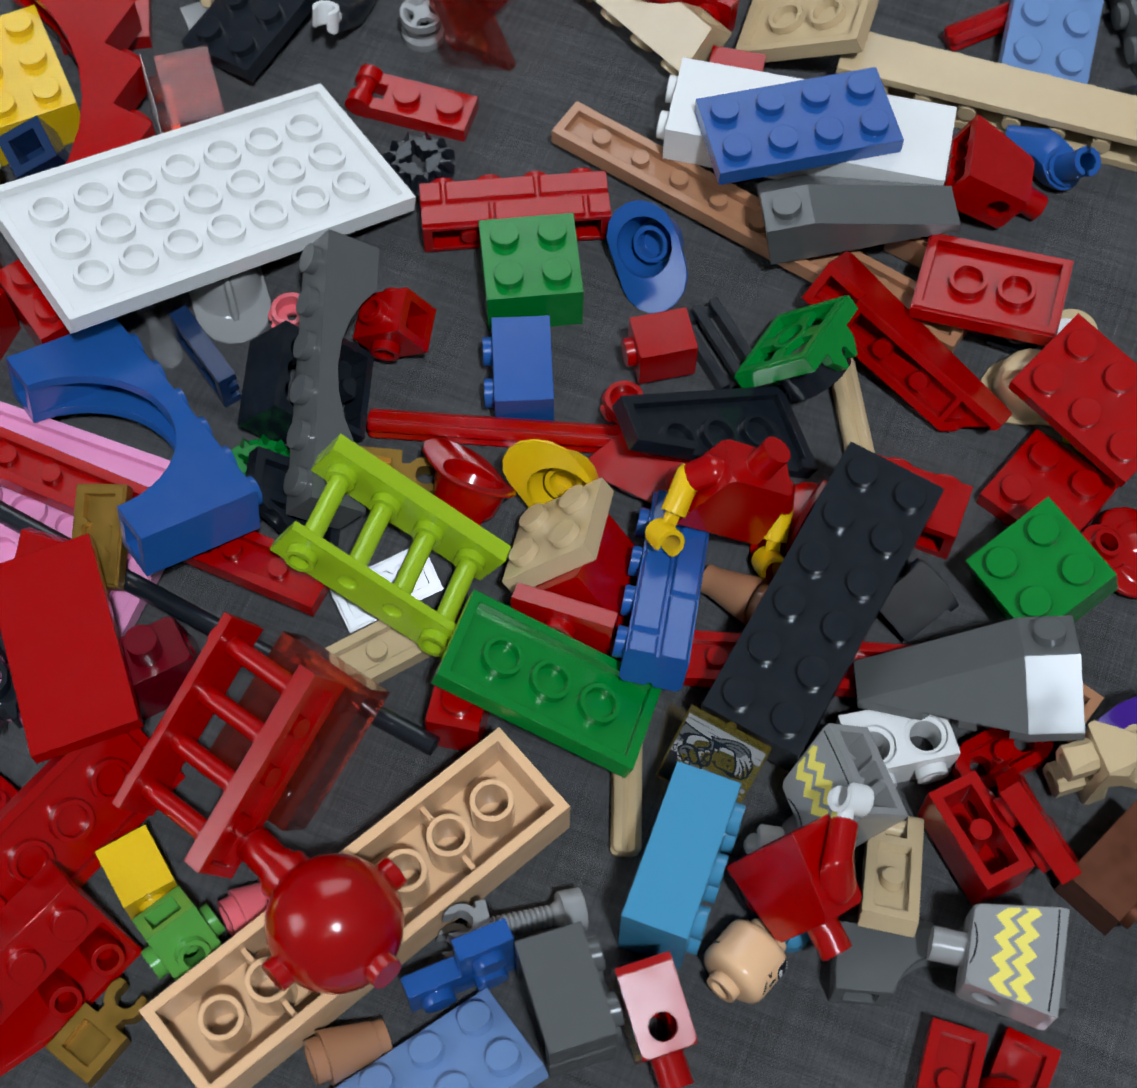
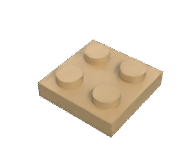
[502,477,614,593]

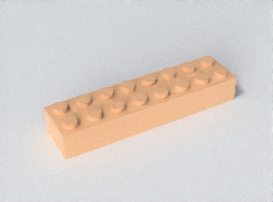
[139,727,570,1088]

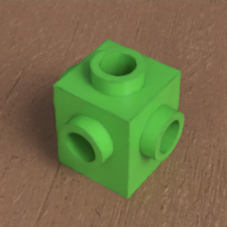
[132,886,226,981]

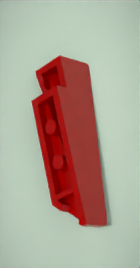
[802,251,1012,431]

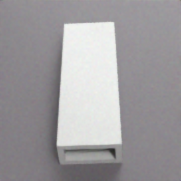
[656,57,957,185]

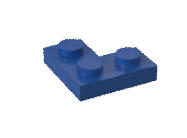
[400,918,516,1013]

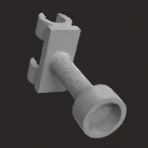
[436,887,588,961]

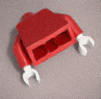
[726,782,874,961]

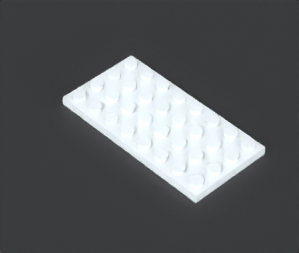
[0,83,416,334]

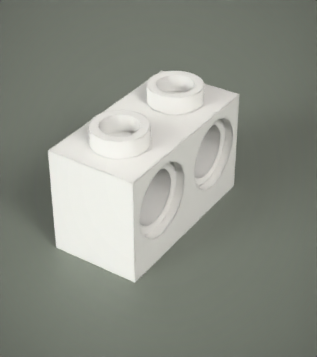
[835,710,960,788]

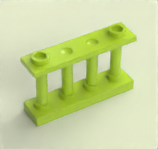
[269,433,512,658]

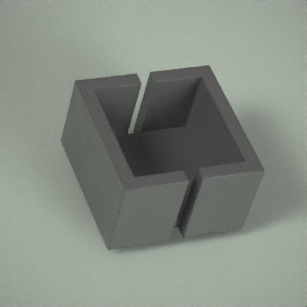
[514,921,624,1079]

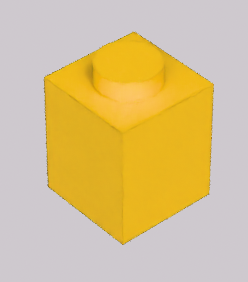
[95,825,178,920]

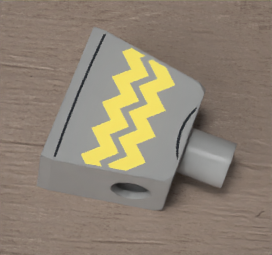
[781,723,908,847]
[927,904,1070,1030]

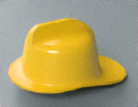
[502,439,599,508]

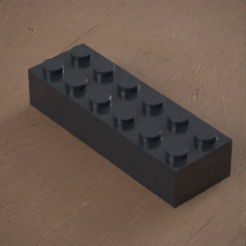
[699,441,945,771]

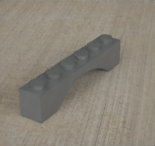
[283,229,380,529]

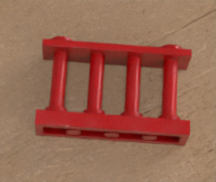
[112,612,345,879]

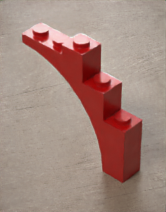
[11,0,156,164]

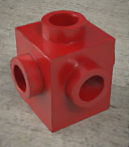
[353,287,437,361]

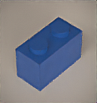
[482,316,554,421]

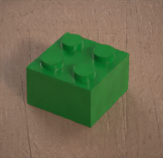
[479,213,584,332]
[965,496,1118,623]

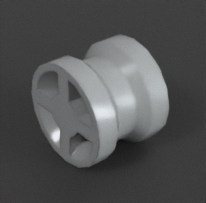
[400,0,445,52]

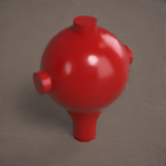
[237,827,407,995]

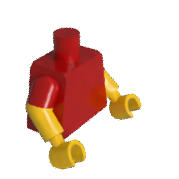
[645,436,795,578]

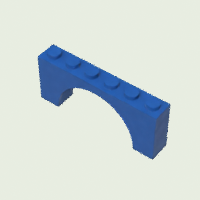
[6,318,263,576]

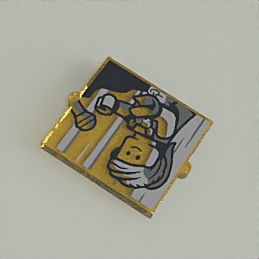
[655,705,772,803]

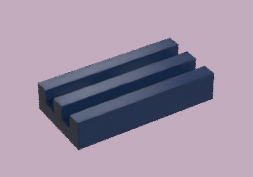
[169,305,241,408]

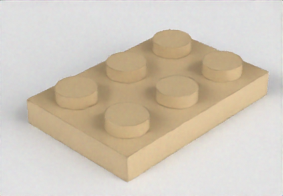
[735,0,879,63]

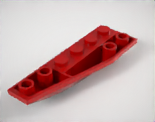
[0,860,143,1077]

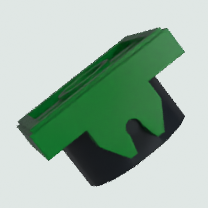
[734,295,858,401]

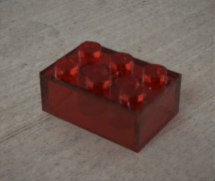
[197,631,390,831]

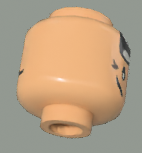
[704,918,787,1004]

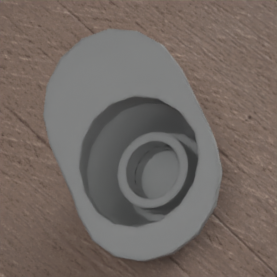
[189,266,271,344]

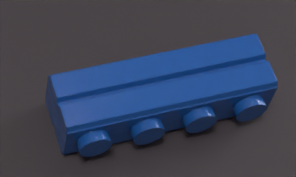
[612,490,709,692]

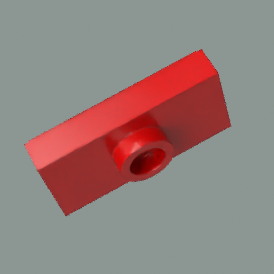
[511,583,618,656]

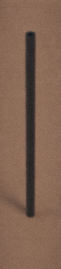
[0,500,440,756]

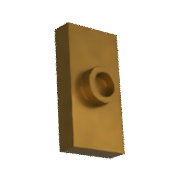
[72,484,133,591]

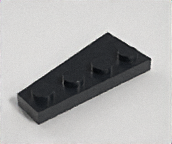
[612,386,818,479]

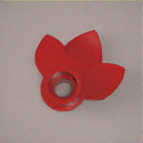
[1081,507,1137,599]

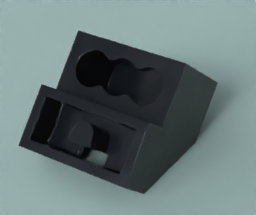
[237,320,374,445]

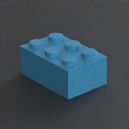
[618,761,746,969]

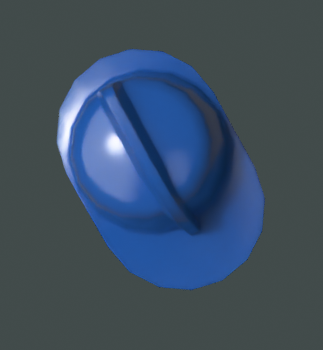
[607,200,688,313]

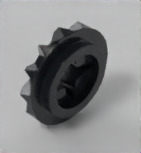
[383,131,456,196]

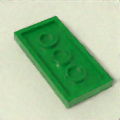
[431,589,661,778]

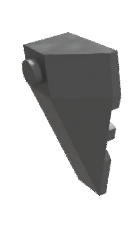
[756,175,961,265]
[853,615,1085,742]

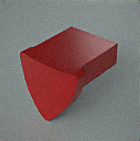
[978,1026,1062,1088]

